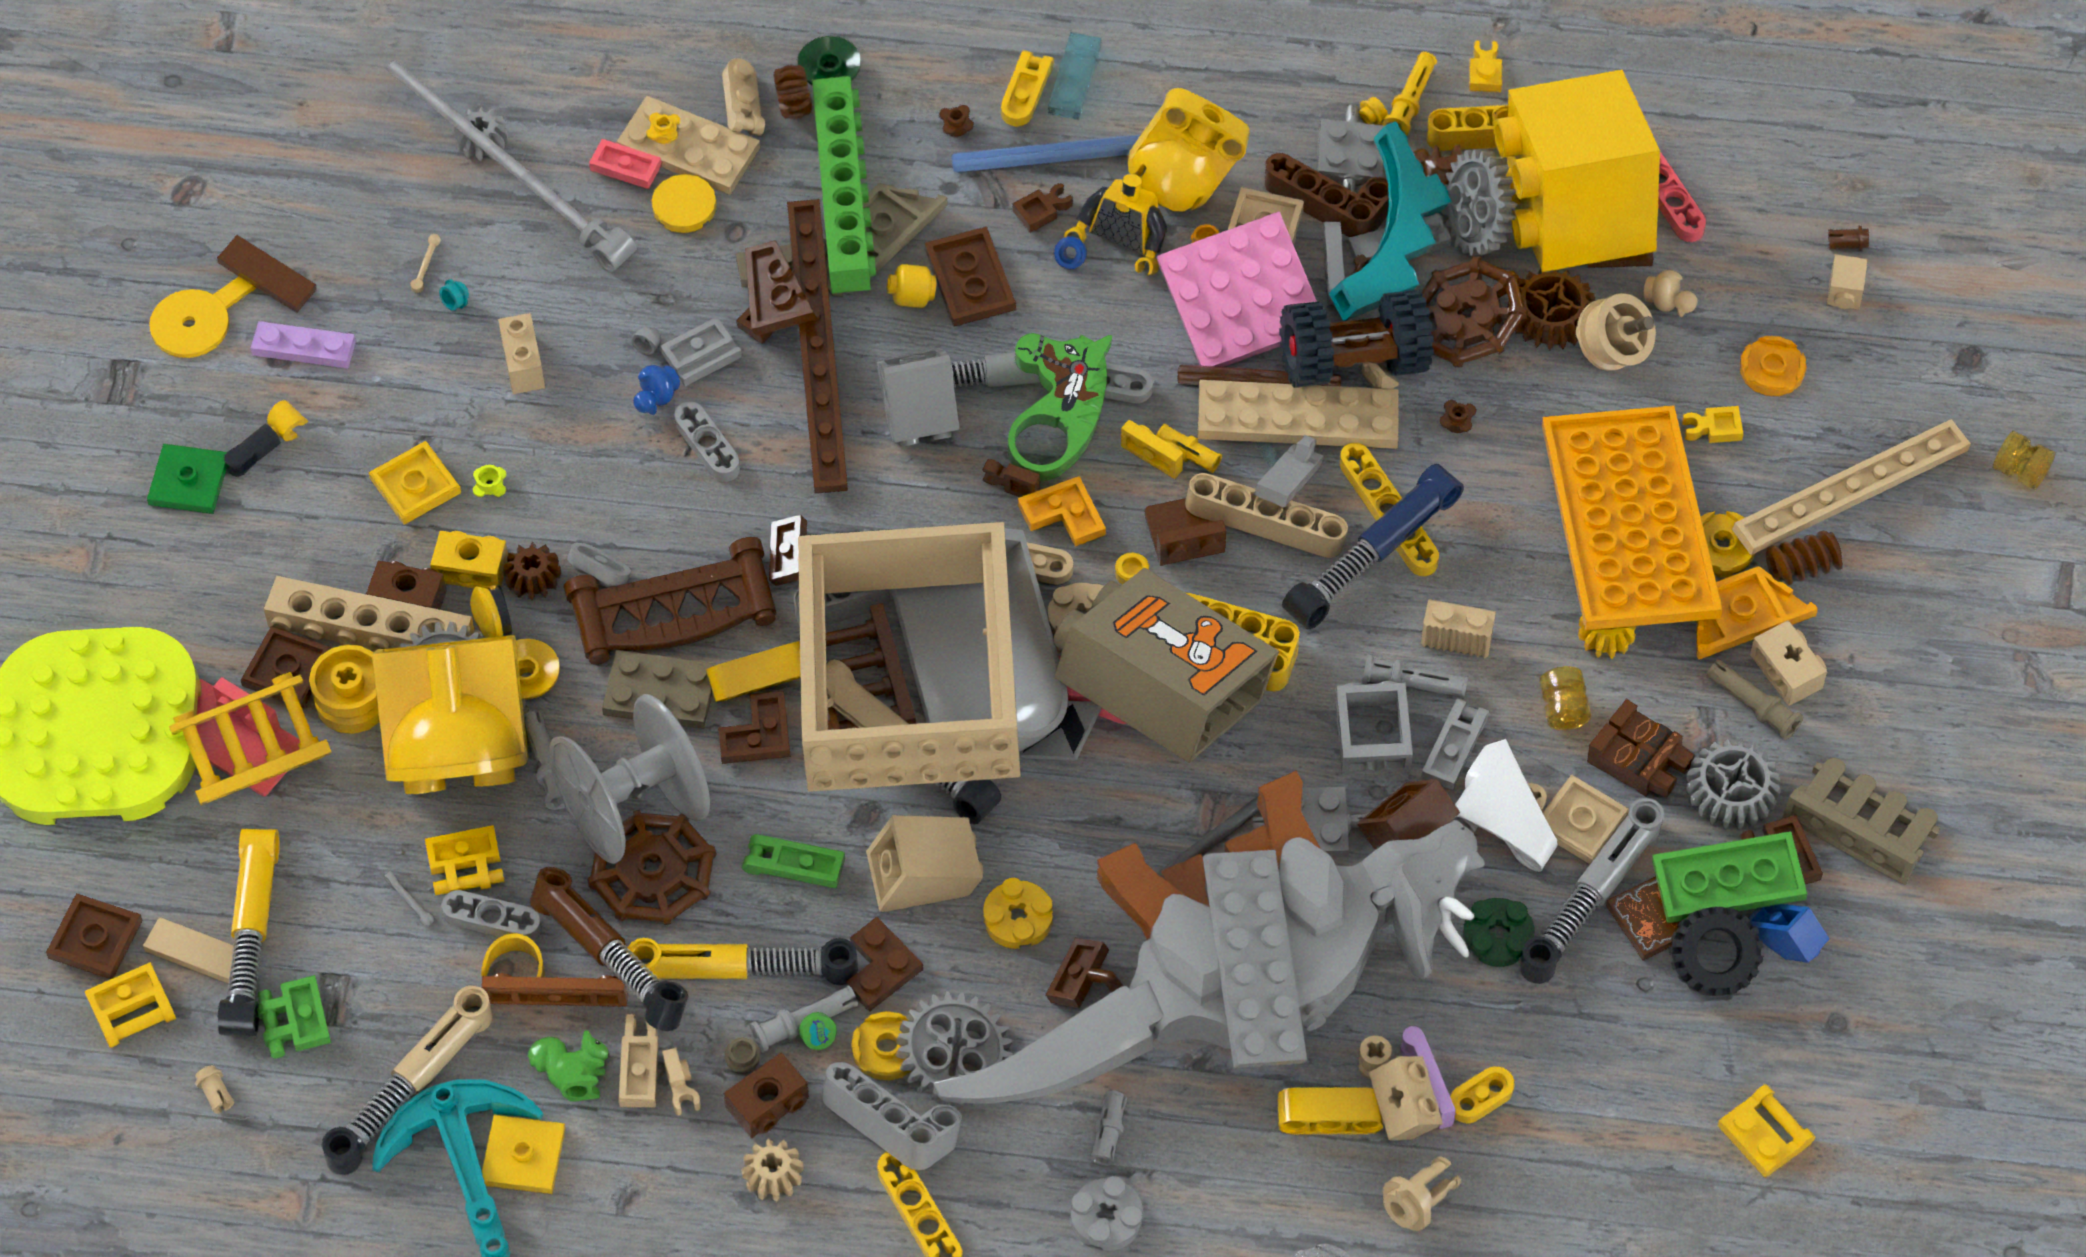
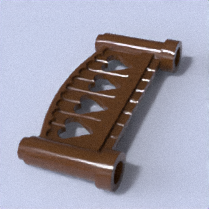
[563,537,777,665]

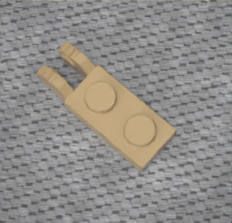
[619,1014,659,1107]

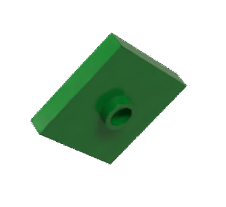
[147,443,227,514]

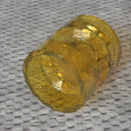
[1993,430,2056,490]
[1539,666,1592,730]

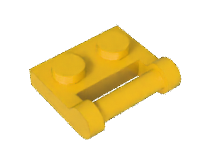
[84,962,176,1048]
[1718,1084,1816,1178]

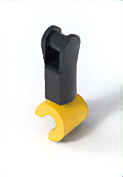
[224,400,309,477]

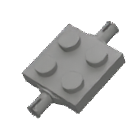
[1317,105,1384,192]
[1252,786,1367,856]

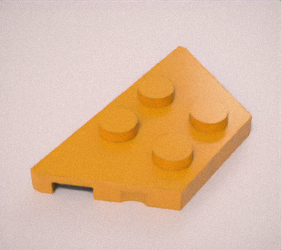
[1696,566,1818,660]

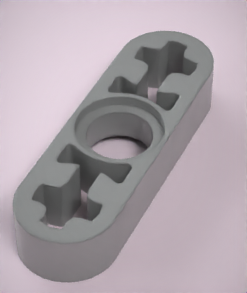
[1323,222,1345,305]
[674,401,740,482]
[441,890,542,941]

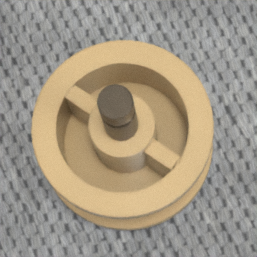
[1576,293,1656,371]

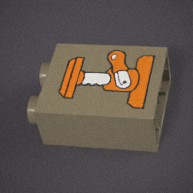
[1053,568,1279,763]

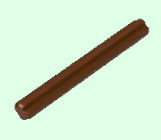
[1177,364,1341,387]

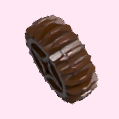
[1508,268,1596,351]

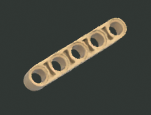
[1185,473,1348,558]

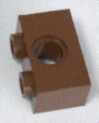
[366,560,447,610]
[724,1052,809,1139]

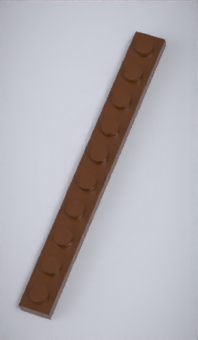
[787,199,848,494]

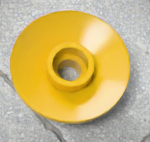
[516,639,560,700]

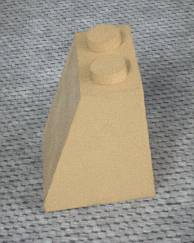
[866,815,983,912]

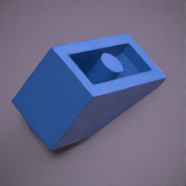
[1748,904,1830,963]

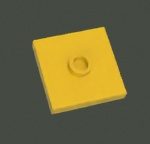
[368,441,461,525]
[482,1115,566,1194]

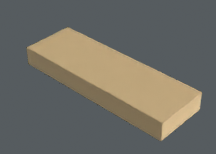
[143,917,236,985]

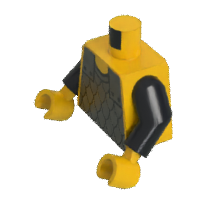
[1064,174,1167,276]

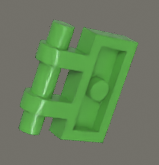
[257,975,331,1058]

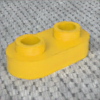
[1450,1066,1515,1123]

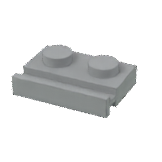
[660,317,742,386]

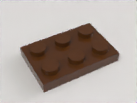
[925,226,1016,327]

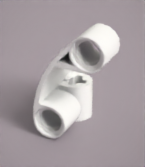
[1454,739,1558,872]

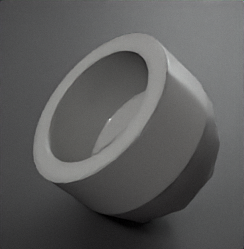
[632,326,661,355]

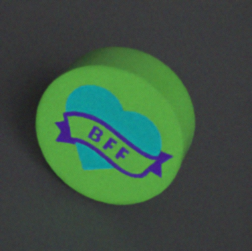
[799,1012,837,1050]

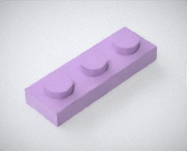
[251,321,356,369]

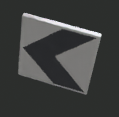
[1020,701,1102,760]

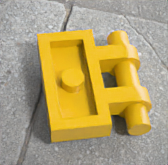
[425,825,505,896]

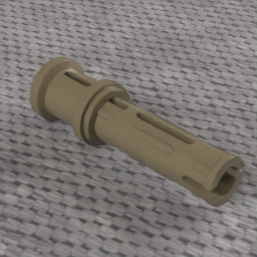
[1707,659,1804,740]

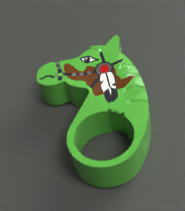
[1007,333,1112,481]

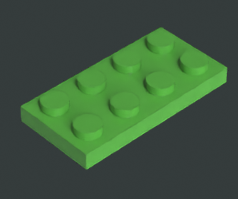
[1652,832,1807,923]

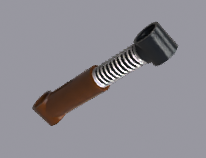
[530,867,688,1031]

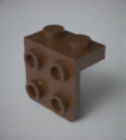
[1145,495,1226,566]

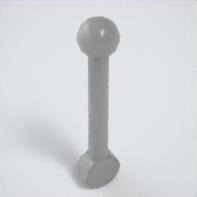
[384,871,434,926]

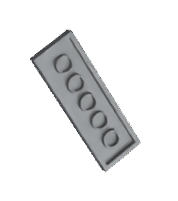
[1203,850,1307,1068]

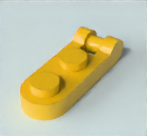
[1001,50,1054,127]

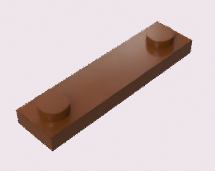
[482,973,628,1007]

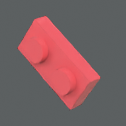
[589,139,662,189]

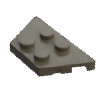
[863,183,948,279]

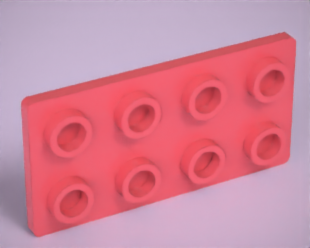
[196,677,300,797]

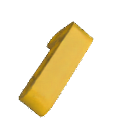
[1185,592,1300,692]

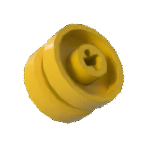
[309,645,380,734]

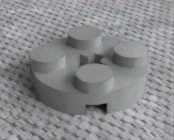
[1071,1176,1143,1251]

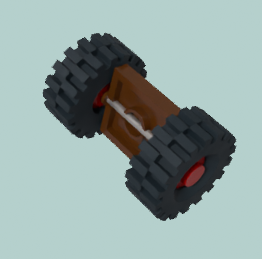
[1279,290,1434,388]

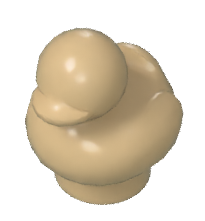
[1644,270,1698,317]

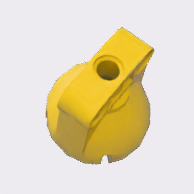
[1128,88,1250,212]

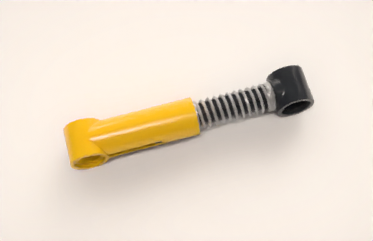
[218,829,280,1036]
[627,937,858,985]

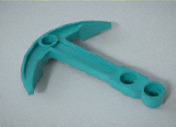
[372,1079,544,1257]

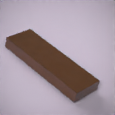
[217,235,317,313]

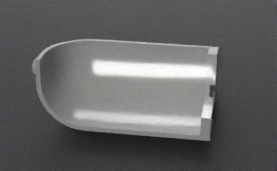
[891,528,1068,751]

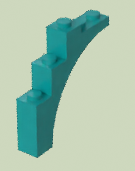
[1329,121,1452,322]

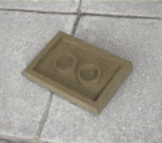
[602,650,717,729]

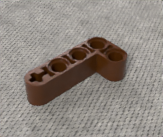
[1265,153,1389,238]

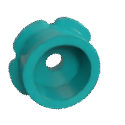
[439,279,469,310]

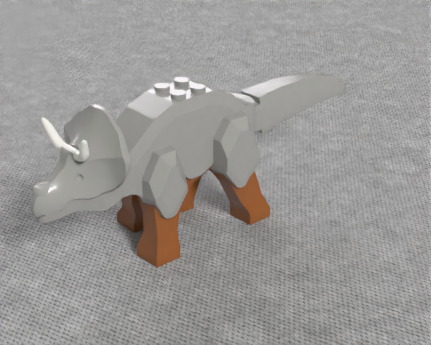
[933,771,1485,1104]

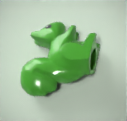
[528,1030,609,1102]

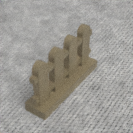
[1782,758,1940,885]

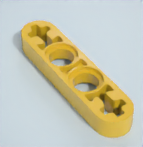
[877,1152,962,1257]

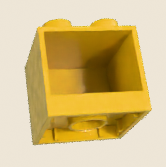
[1494,70,1660,272]

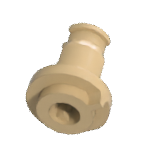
[1383,1157,1461,1231]

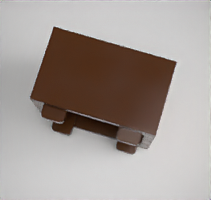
[1357,779,1460,850]

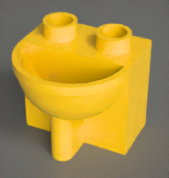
[372,635,529,794]

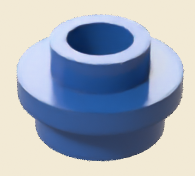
[1054,236,1087,269]

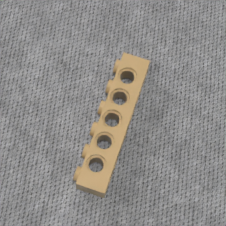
[264,576,475,652]

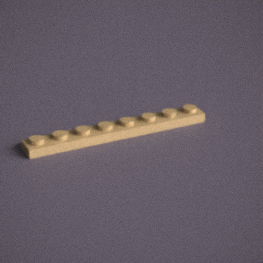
[1732,419,1971,555]

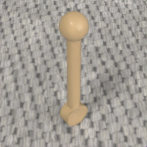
[410,234,441,293]

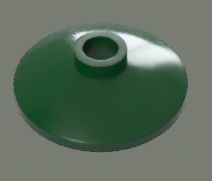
[797,36,861,86]

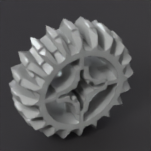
[1686,738,1781,830]

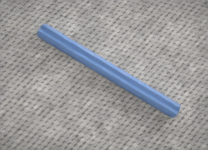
[952,135,1140,172]

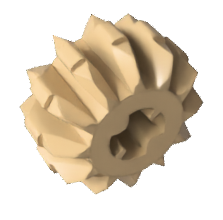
[742,1138,804,1202]

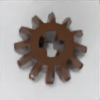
[773,64,813,119]
[503,541,561,601]

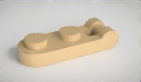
[722,58,765,136]

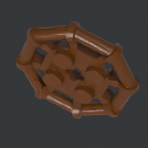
[1421,256,1528,367]
[587,809,717,925]

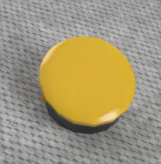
[470,585,512,638]

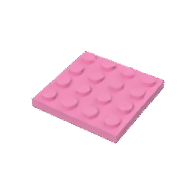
[1157,211,1316,367]

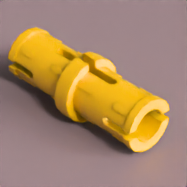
[1156,424,1222,473]

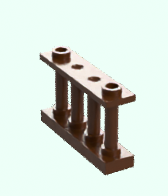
[799,603,916,730]

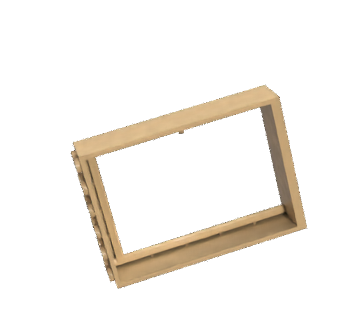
[798,522,1021,792]

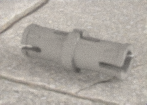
[1091,1091,1127,1166]

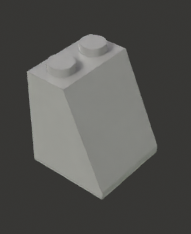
[876,348,960,446]

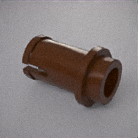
[1828,225,1869,252]

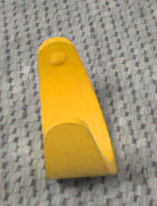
[481,933,545,977]

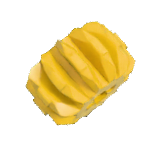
[1578,616,1636,660]

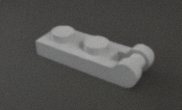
[1421,698,1490,790]

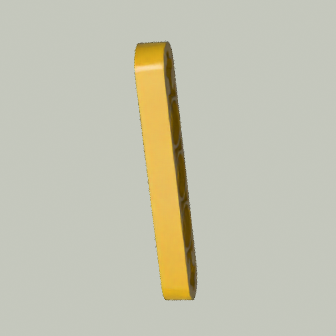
[1340,443,1439,577]

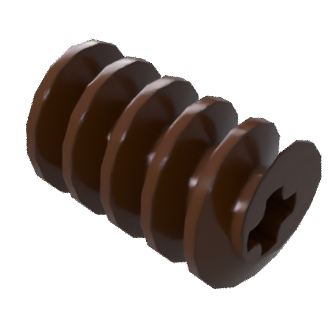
[1765,530,1843,586]

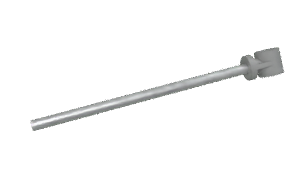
[387,61,637,273]

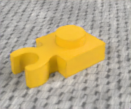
[1469,40,1502,92]
[1682,406,1744,443]

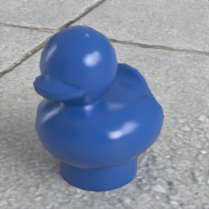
[633,365,680,415]

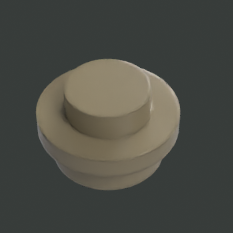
[725,1037,761,1073]

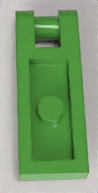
[742,834,845,889]

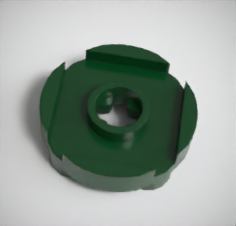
[1463,898,1535,967]

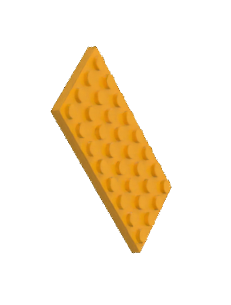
[1542,405,1722,631]

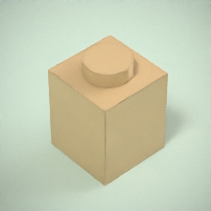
[1827,254,1868,310]

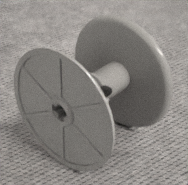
[549,694,710,864]

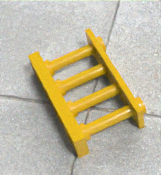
[169,672,332,806]

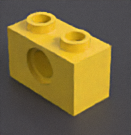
[430,531,508,589]

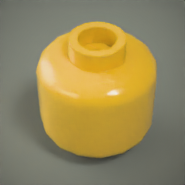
[887,264,936,308]

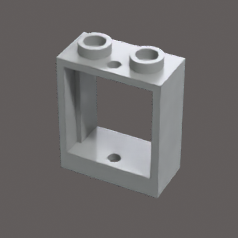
[1335,681,1413,775]

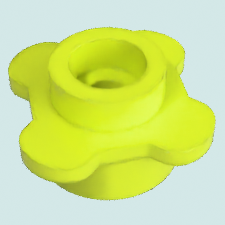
[473,465,507,497]

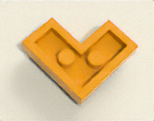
[1018,476,1106,546]

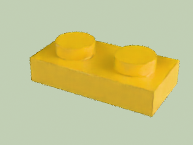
[1121,420,1183,479]

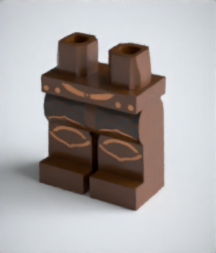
[1587,698,1695,798]

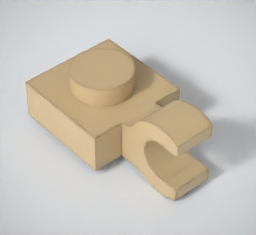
[662,1048,701,1115]

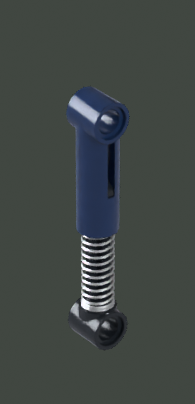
[1282,464,1464,629]

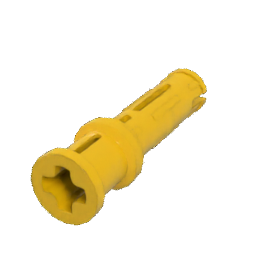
[1382,52,1437,136]

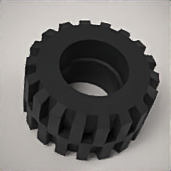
[1670,907,1764,996]

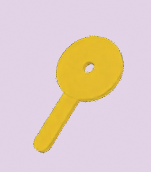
[149,276,256,358]

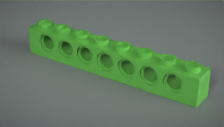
[812,76,876,294]

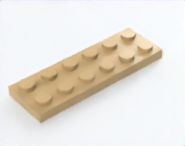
[1198,380,1398,449]

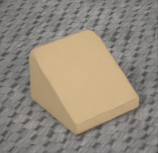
[1361,362,1399,389]

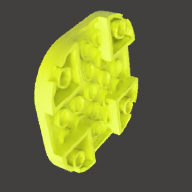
[0,627,201,825]

